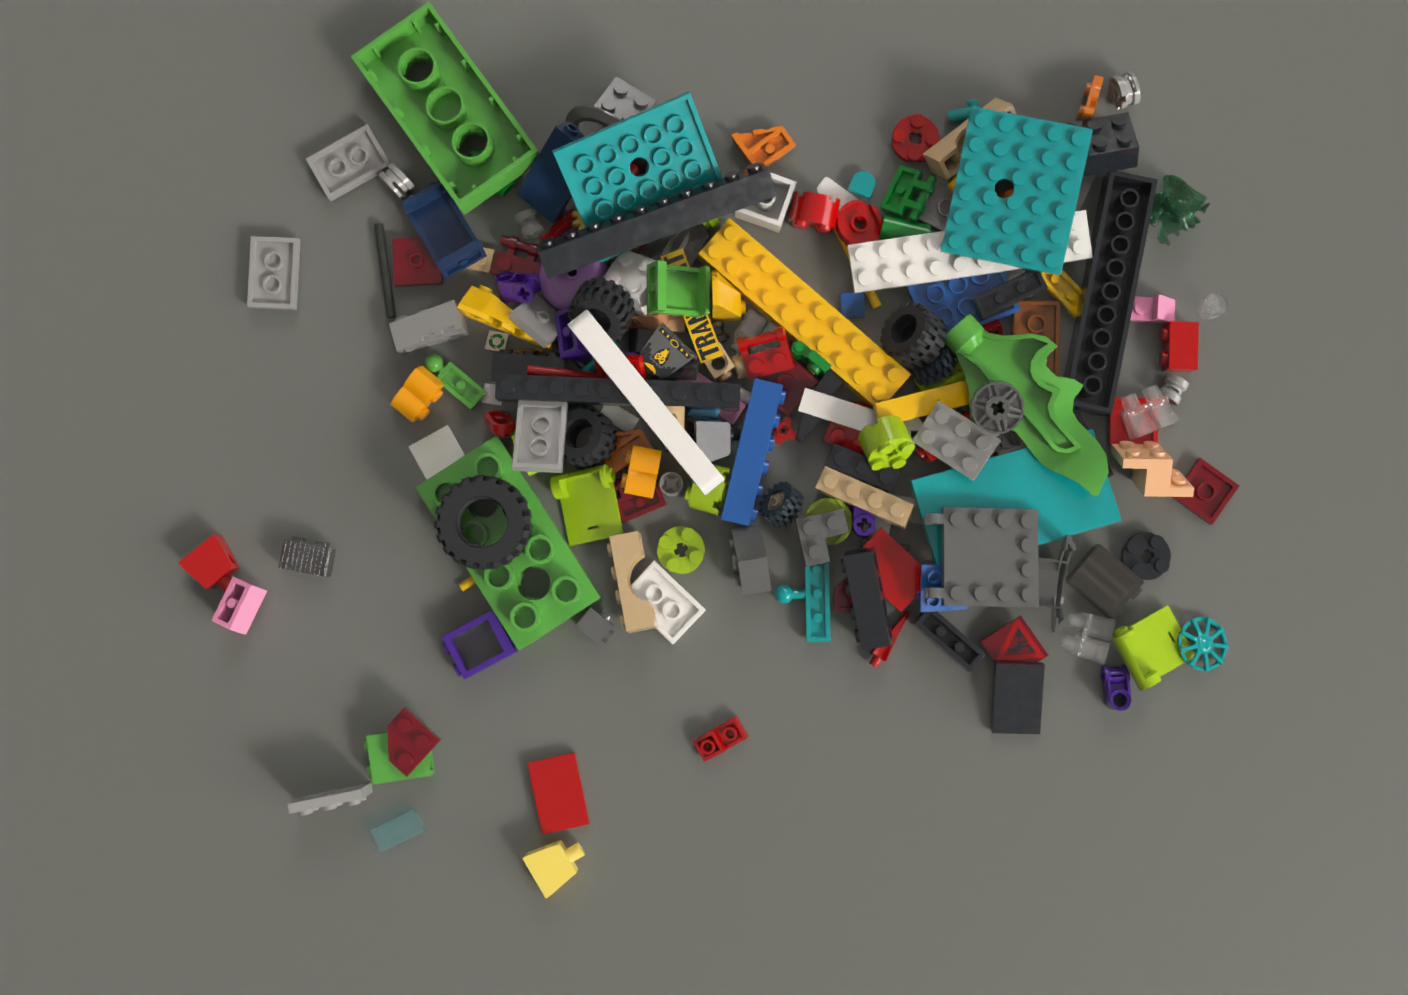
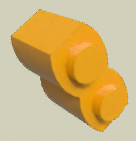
[390,366,444,422]
[620,445,662,499]

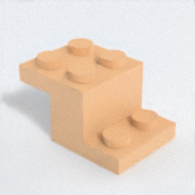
[1111,441,1194,497]

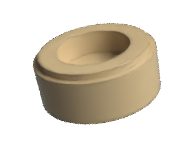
[732,354,747,379]

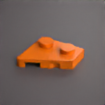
[1077,75,1104,120]
[731,126,796,167]
[589,429,653,475]

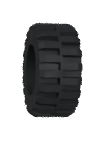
[434,475,533,570]

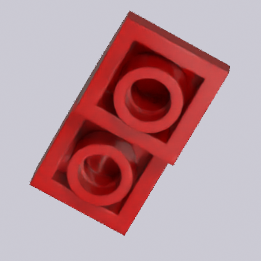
[693,716,749,762]

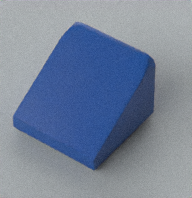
[839,292,865,319]

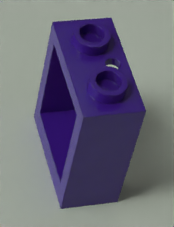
[442,610,518,679]

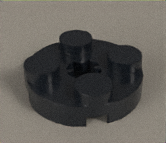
[1121,532,1171,580]

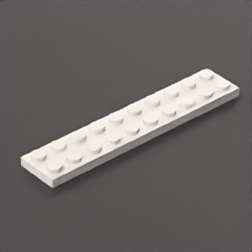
[847,210,1093,294]

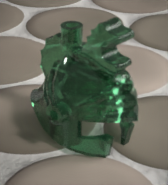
[1149,175,1210,246]

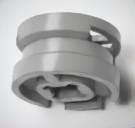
[1109,71,1141,109]
[378,162,415,200]

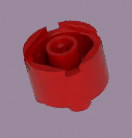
[788,191,841,234]

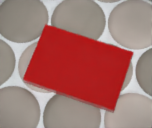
[861,528,921,612]
[527,752,590,834]

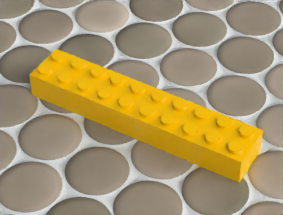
[698,218,911,410]

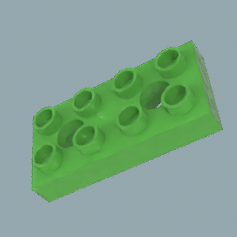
[351,2,539,215]
[415,436,602,650]

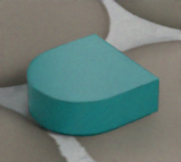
[847,171,875,200]

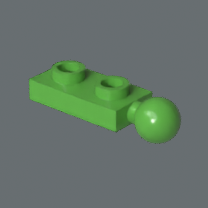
[424,354,487,411]

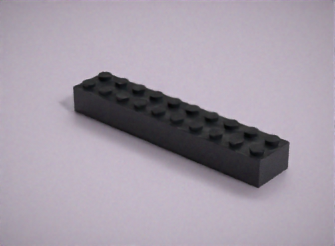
[1064,171,1158,416]

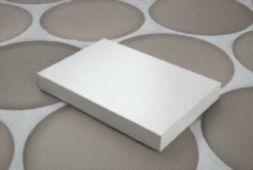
[631,561,706,644]

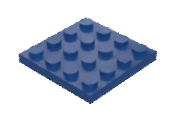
[906,272,1020,334]

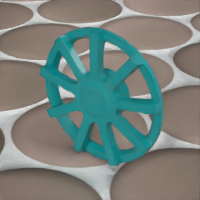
[1178,617,1229,671]

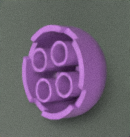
[539,261,609,311]

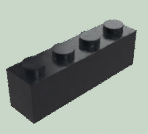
[841,546,893,650]

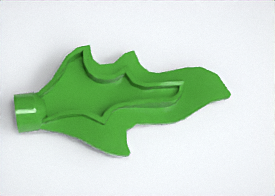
[943,314,1109,496]

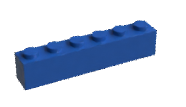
[721,378,786,526]

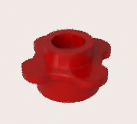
[772,417,797,444]

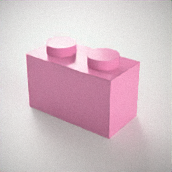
[211,577,267,635]

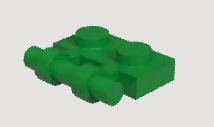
[880,165,937,222]
[791,341,832,379]

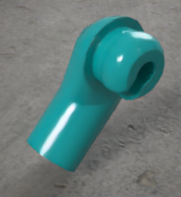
[948,99,981,123]

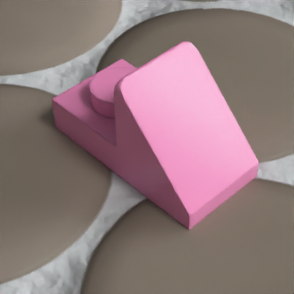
[1130,295,1175,324]

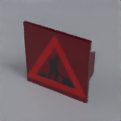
[981,615,1048,662]

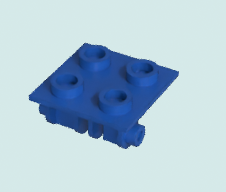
[915,564,967,612]

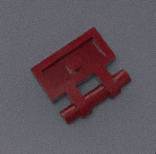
[490,235,541,276]
[614,478,667,523]

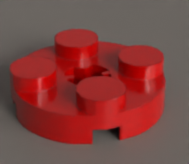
[891,113,940,163]
[835,200,883,247]

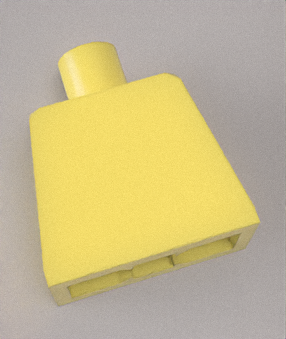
[522,840,585,898]

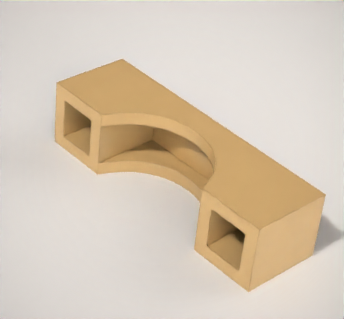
[923,98,1017,180]
[815,466,915,530]
[607,531,658,633]

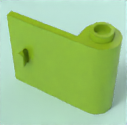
[550,464,624,546]
[1111,605,1195,690]

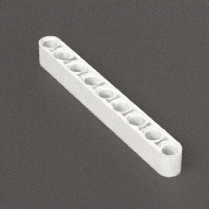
[567,309,724,495]

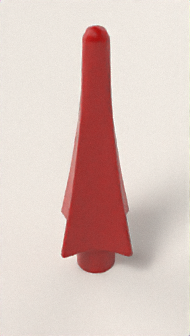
[869,611,910,668]

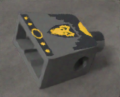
[639,322,695,380]

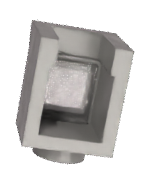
[992,430,1026,457]

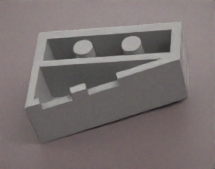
[389,300,469,354]

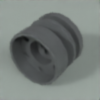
[970,380,1024,434]

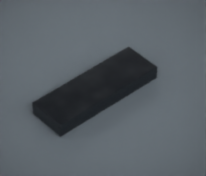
[971,270,1048,320]

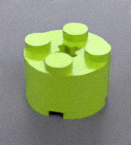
[858,415,915,470]
[685,464,731,515]

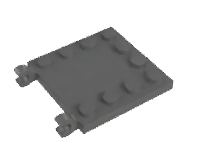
[924,507,1039,608]

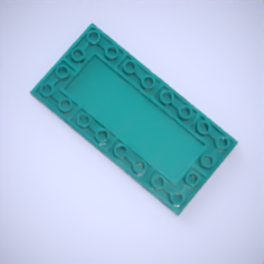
[910,429,1122,564]

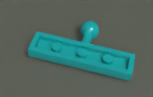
[774,545,831,642]

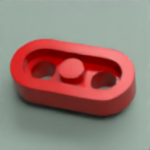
[484,410,515,437]

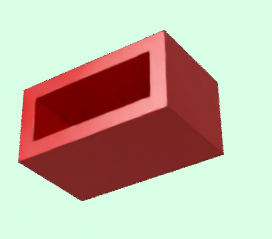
[1159,321,1199,373]

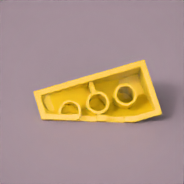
[711,270,746,322]
[457,285,553,351]

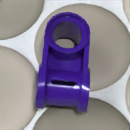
[494,271,541,303]
[851,505,875,538]
[1100,664,1132,711]

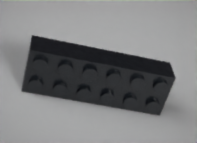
[994,112,1139,192]

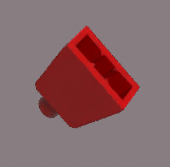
[178,534,239,592]

